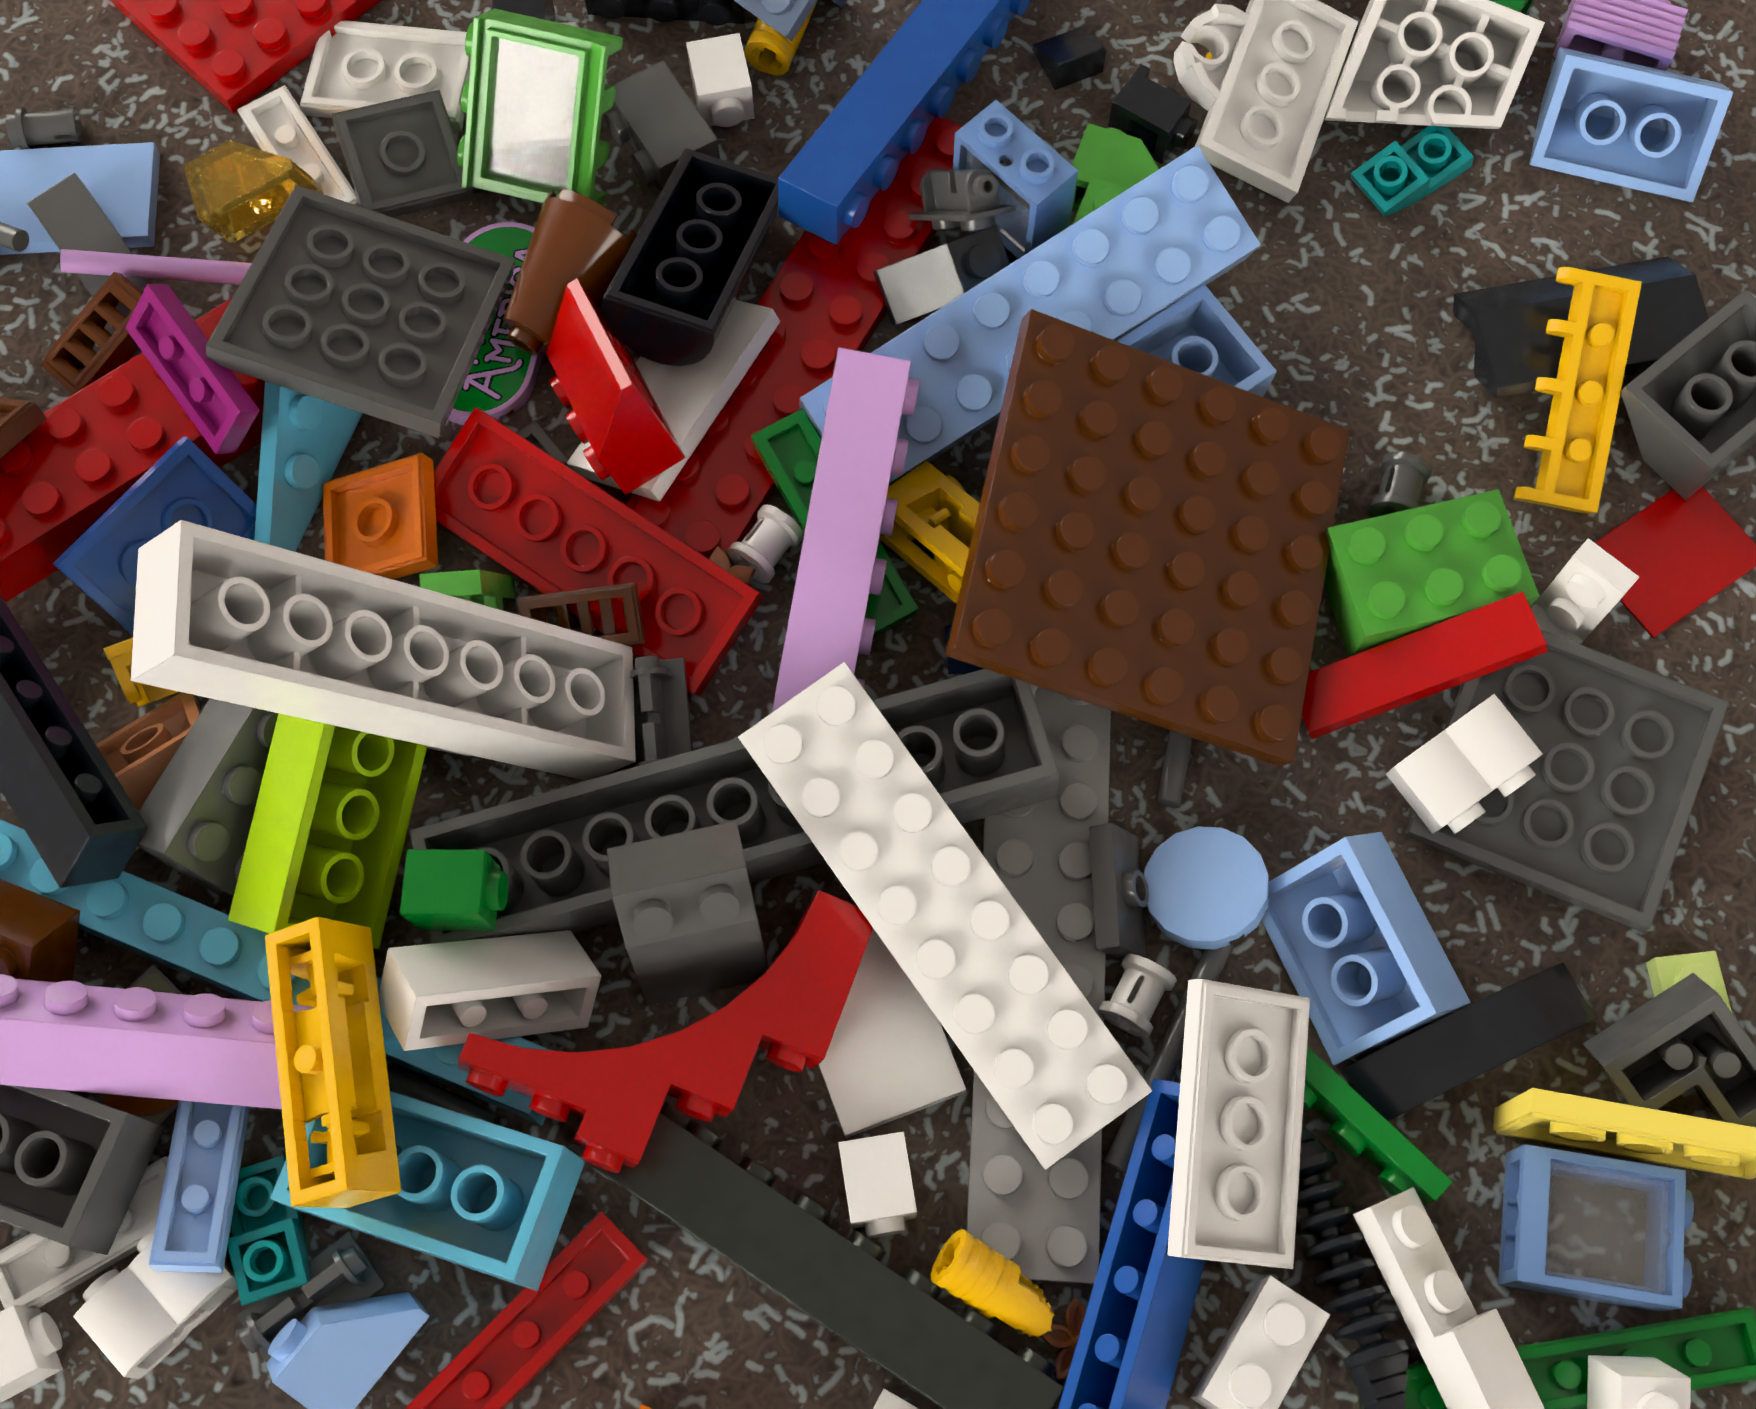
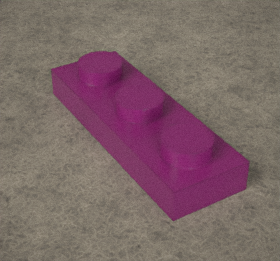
[125,284,260,454]

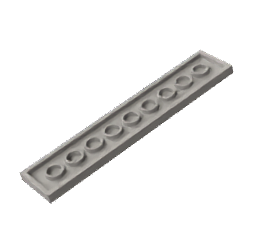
[966,684,1111,1285]

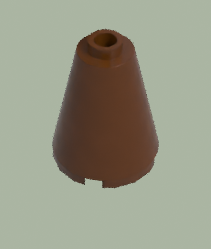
[503,189,637,356]

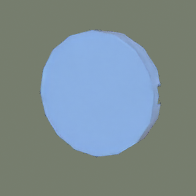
[1144,826,1270,950]

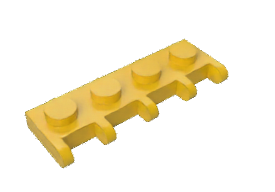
[1514,267,1642,514]

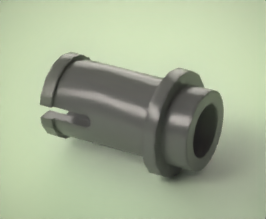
[6,107,83,149]

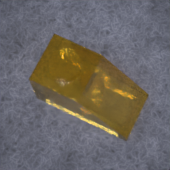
[183,140,324,243]

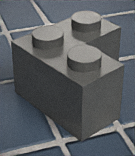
[1583,973,1756,1127]

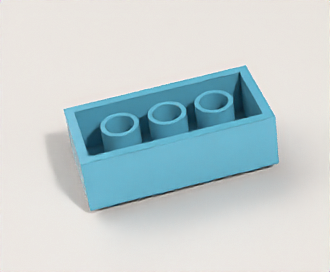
[270,1091,585,1291]

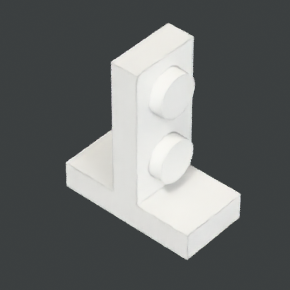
[1531,538,1639,644]

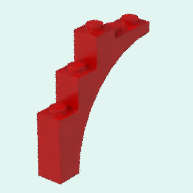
[458,890,873,1173]

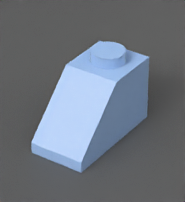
[266,1292,430,1409]

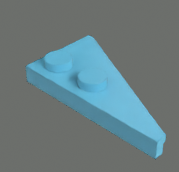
[254,381,363,552]

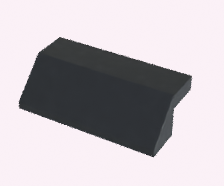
[1453,256,1709,398]

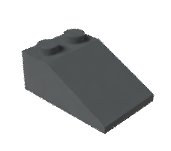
[607,821,769,1005]

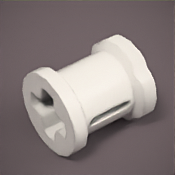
[727,504,803,583]
[1098,954,1177,1038]

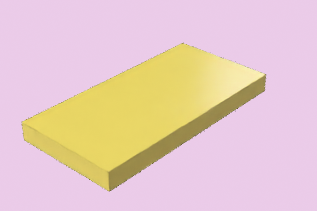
[1493,1088,1756,1179]

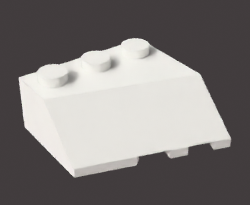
[1325,0,1545,129]

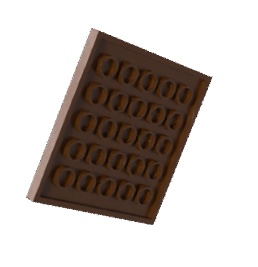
[945,309,1350,766]

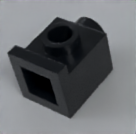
[1108,64,1197,164]

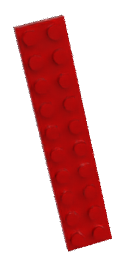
[627,117,963,559]

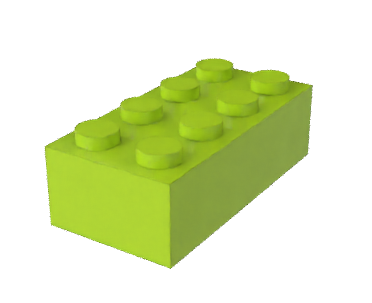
[228,713,427,949]

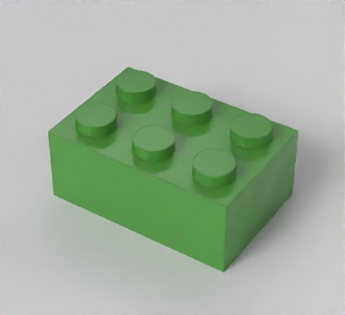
[1324,489,1539,657]

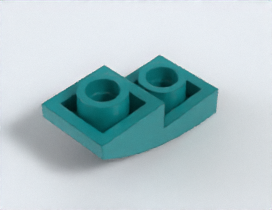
[1350,126,1474,217]
[228,1155,311,1305]

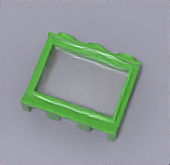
[457,8,623,205]

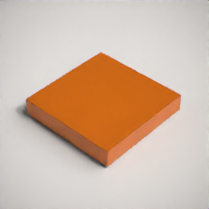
[323,452,438,580]

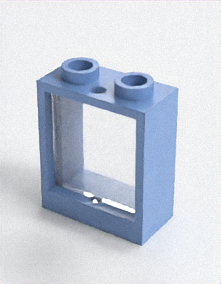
[953,100,1078,264]
[1498,1144,1694,1312]

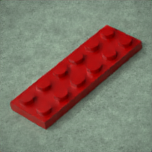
[434,407,765,696]

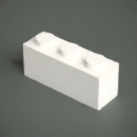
[379,930,601,1051]

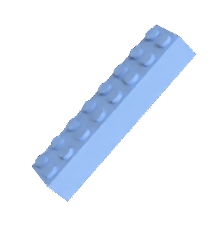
[799,145,1261,487]

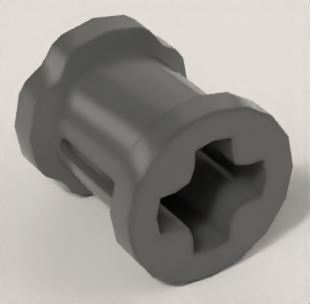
[1368,451,1433,518]

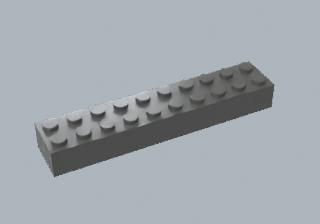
[410,669,1059,944]

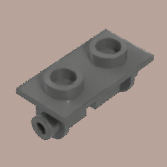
[909,169,1016,231]
[630,656,693,767]
[236,1232,386,1362]

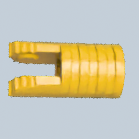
[744,1,818,76]
[931,1229,1054,1338]

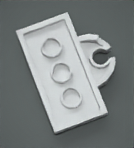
[1174,0,1358,203]

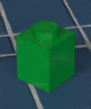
[400,849,508,931]

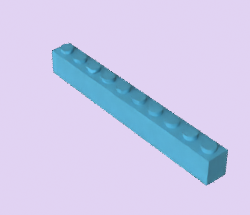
[0,820,549,1125]

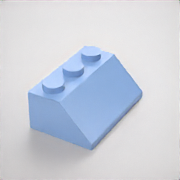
[1529,47,1733,202]
[1261,832,1471,1066]

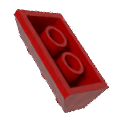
[546,278,686,495]

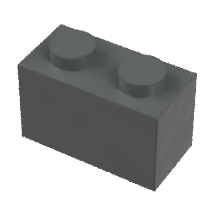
[605,60,720,193]

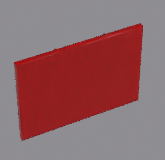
[1594,486,1756,638]

